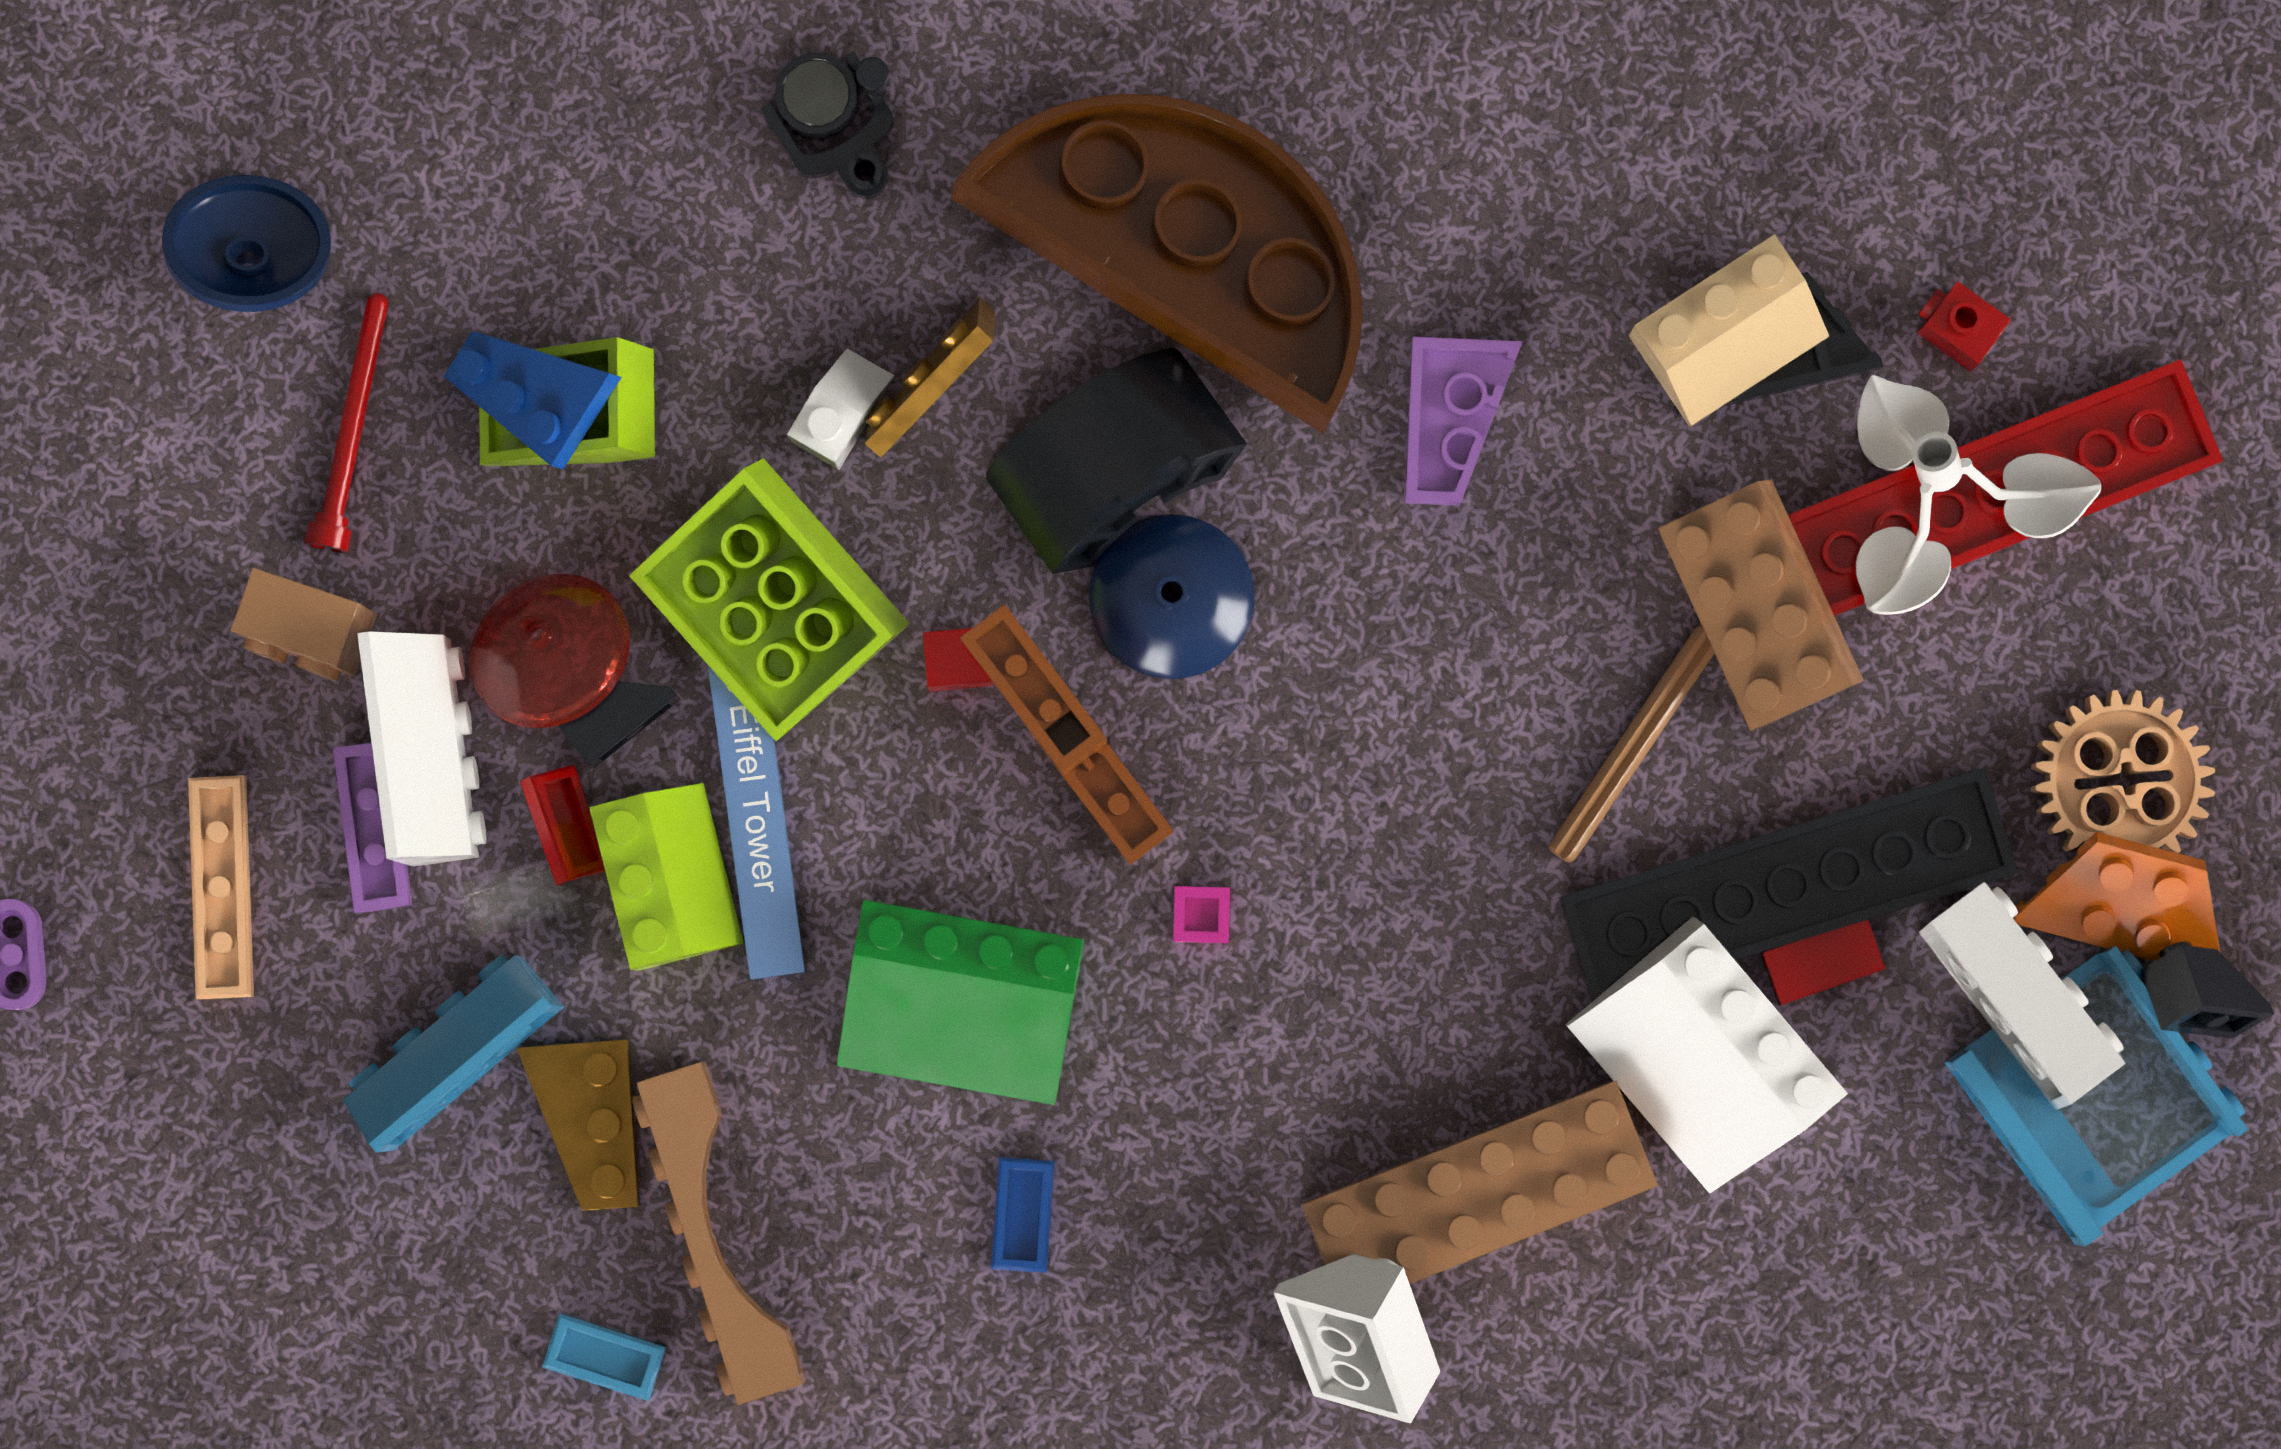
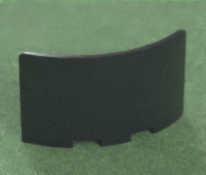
[986,347,1247,574]

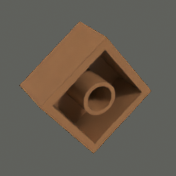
[231,568,377,682]

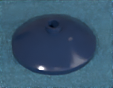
[162,175,331,312]
[1089,514,1254,679]

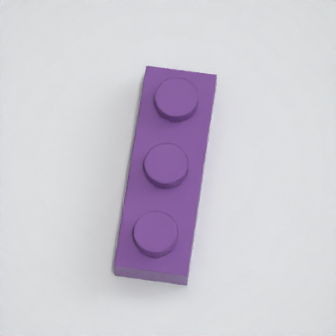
[333,743,413,914]

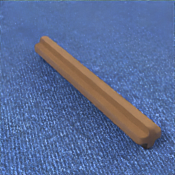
[1548,625,1715,863]

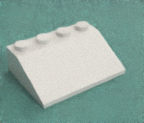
[357,631,487,867]
[1566,917,1848,1193]

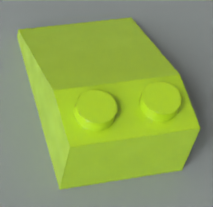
[479,337,655,466]

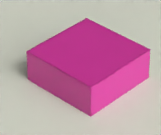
[1173,886,1230,944]

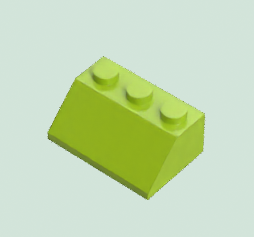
[589,783,744,971]

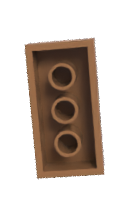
[1658,480,1864,731]

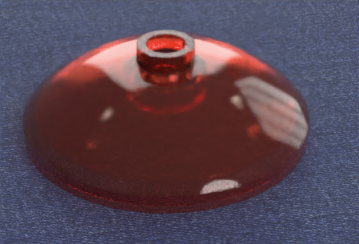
[469,574,630,728]

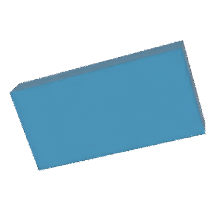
[542,1313,667,1401]

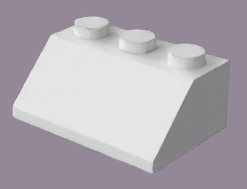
[1273,1254,1440,1424]

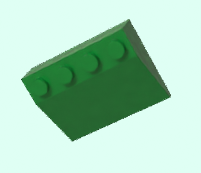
[837,900,1085,1105]

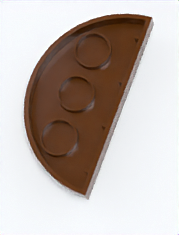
[951,94,1362,434]

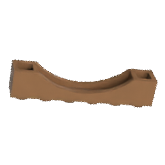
[632,1062,806,1405]

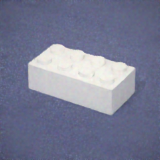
[1919,882,2126,1110]

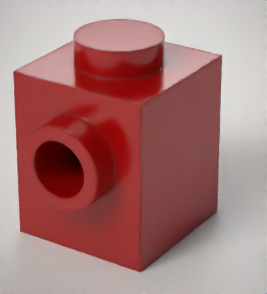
[1917,281,2011,372]

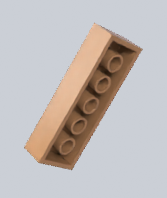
[1301,1081,1658,1284]

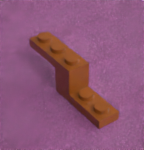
[960,604,1174,866]

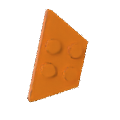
[2013,832,2221,961]

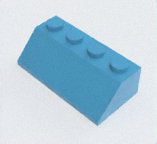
[343,955,564,1152]

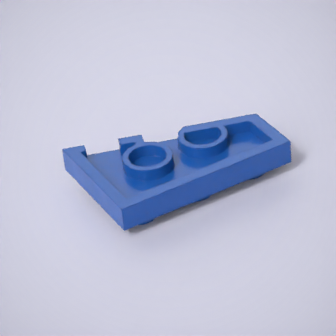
[444,331,622,469]

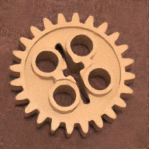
[2031,690,2215,853]

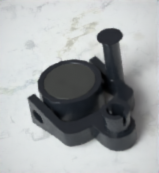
[761,51,894,199]

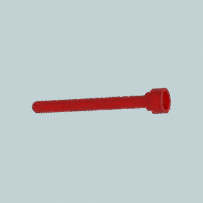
[304,293,389,554]

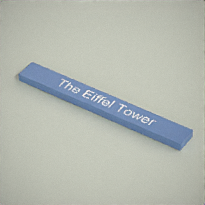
[708,666,806,980]

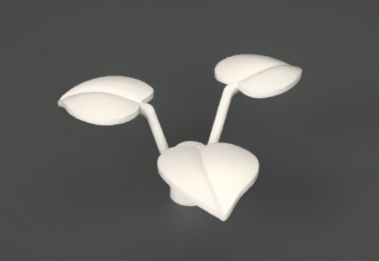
[1856,375,2102,614]

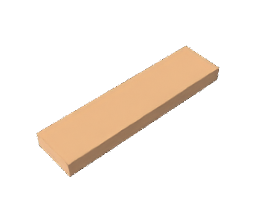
[188,775,254,1000]

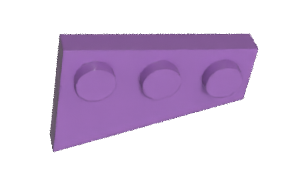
[1405,337,1523,506]

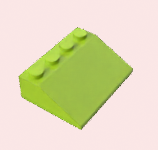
[629,458,910,741]

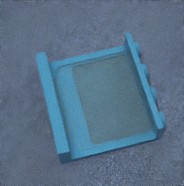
[1944,946,2249,1247]

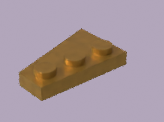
[865,297,996,458]
[516,1040,640,1211]

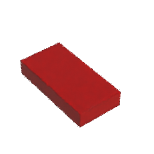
[520,765,605,886]
[1760,920,1886,1006]

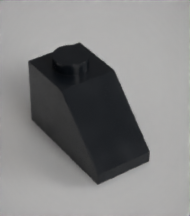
[548,678,681,768]
[2140,942,2274,1038]

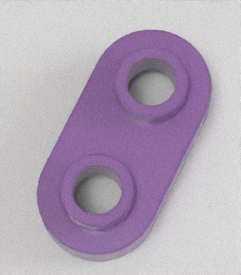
[0,899,46,1010]

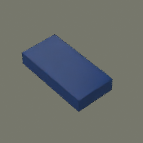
[991,1157,1055,1273]

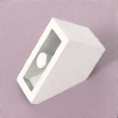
[787,348,895,470]

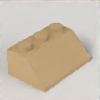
[1629,234,1829,427]

